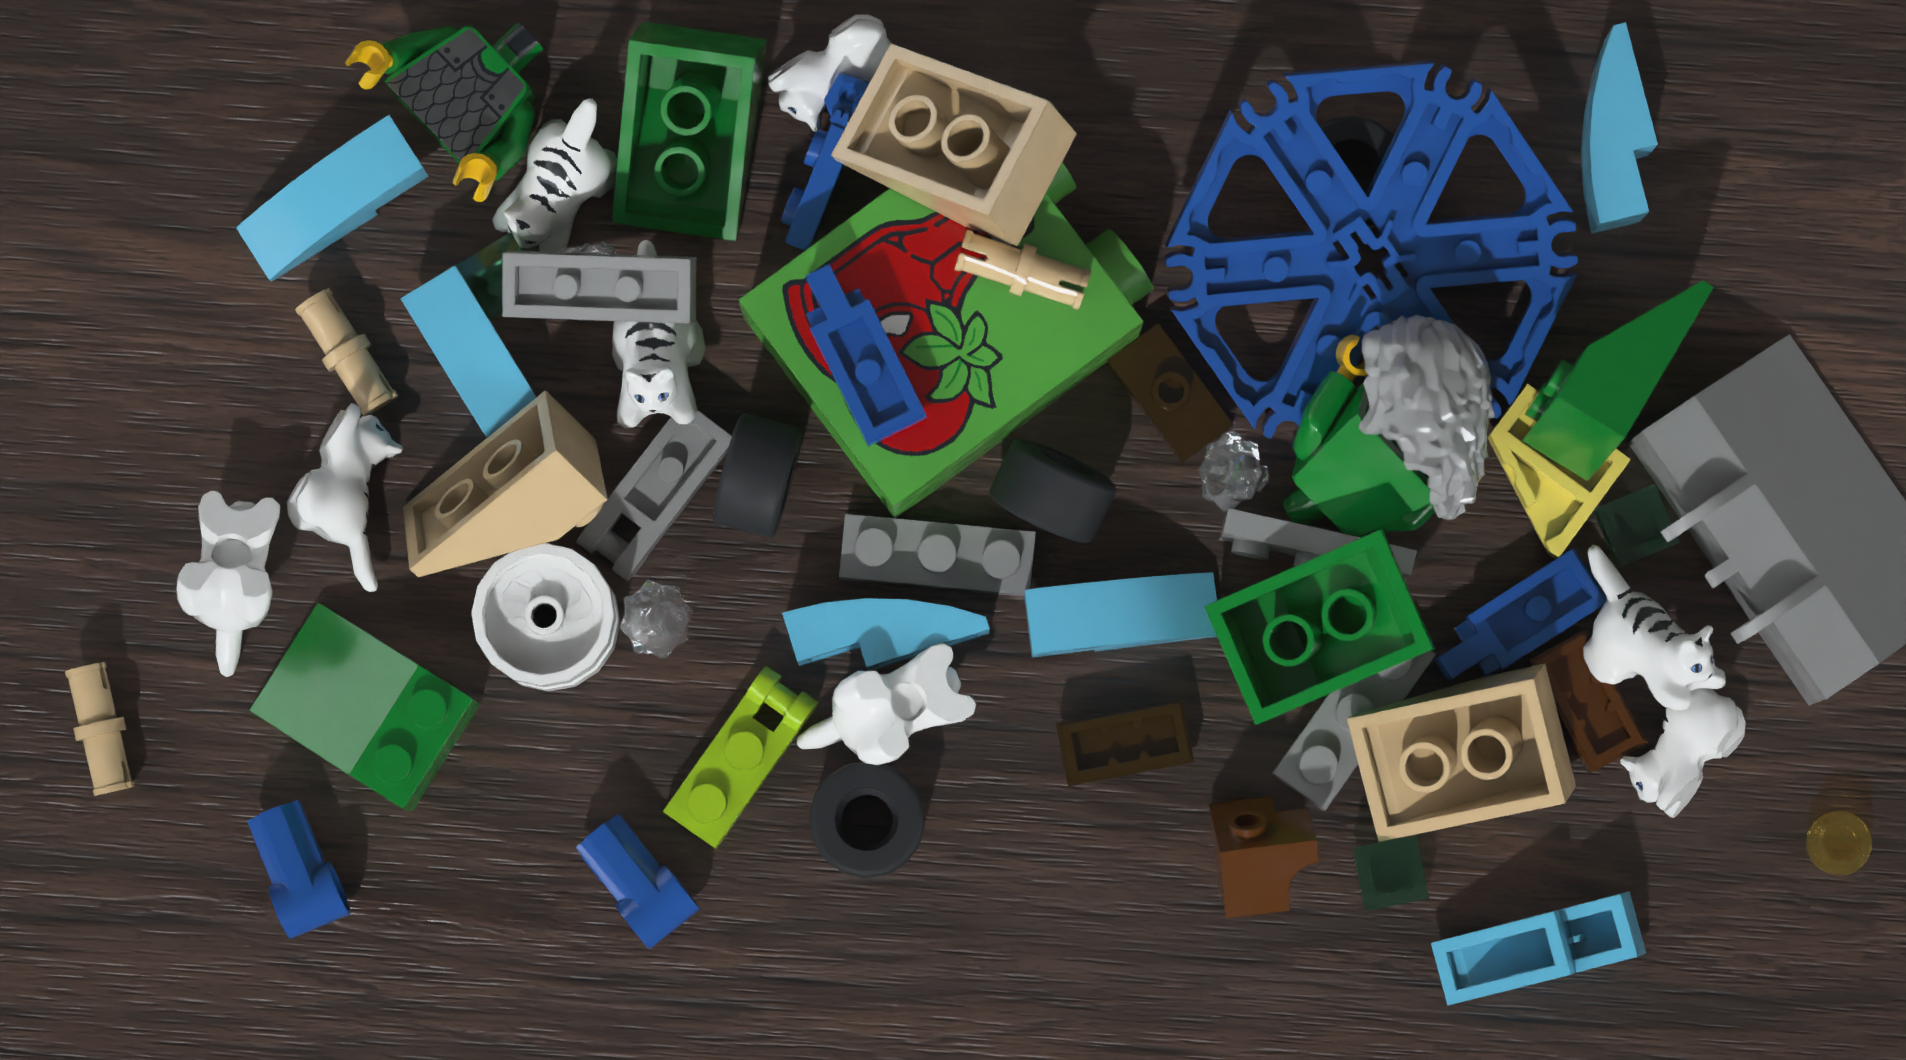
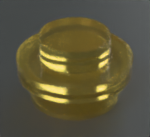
[1806,811,1872,876]

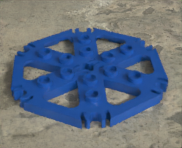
[1164,60,1578,447]

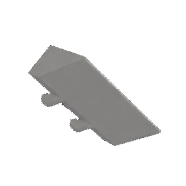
[1628,334,1906,706]

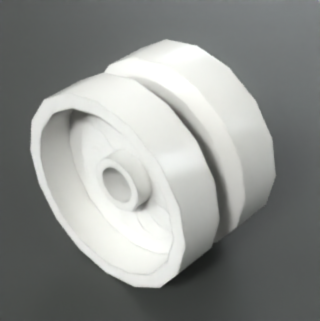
[471,543,620,691]

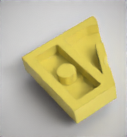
[1487,384,1631,560]

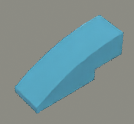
[1581,22,1658,234]
[236,115,429,282]
[400,266,536,438]
[1024,572,1217,657]
[782,598,990,671]
[1431,891,1646,1005]

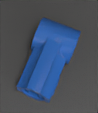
[247,800,351,939]
[575,813,700,949]

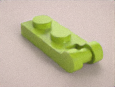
[663,665,819,849]

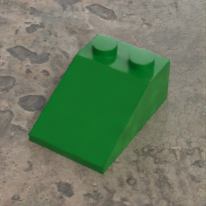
[612,21,767,241]
[1522,280,1714,481]
[1204,529,1435,725]
[249,603,481,812]

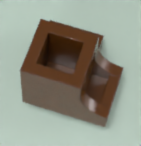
[1209,796,1319,919]

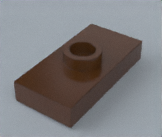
[1527,630,1648,774]

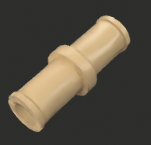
[954,230,1091,310]
[295,288,398,416]
[65,662,135,796]

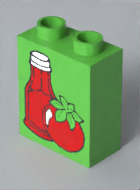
[739,162,1153,519]

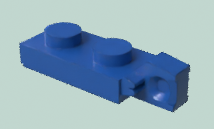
[780,71,870,251]
[806,264,927,447]
[1434,548,1607,682]

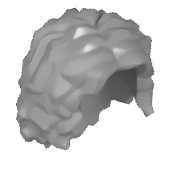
[1358,315,1495,520]

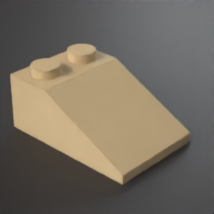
[831,44,1077,246]
[402,390,608,577]
[1347,663,1576,842]

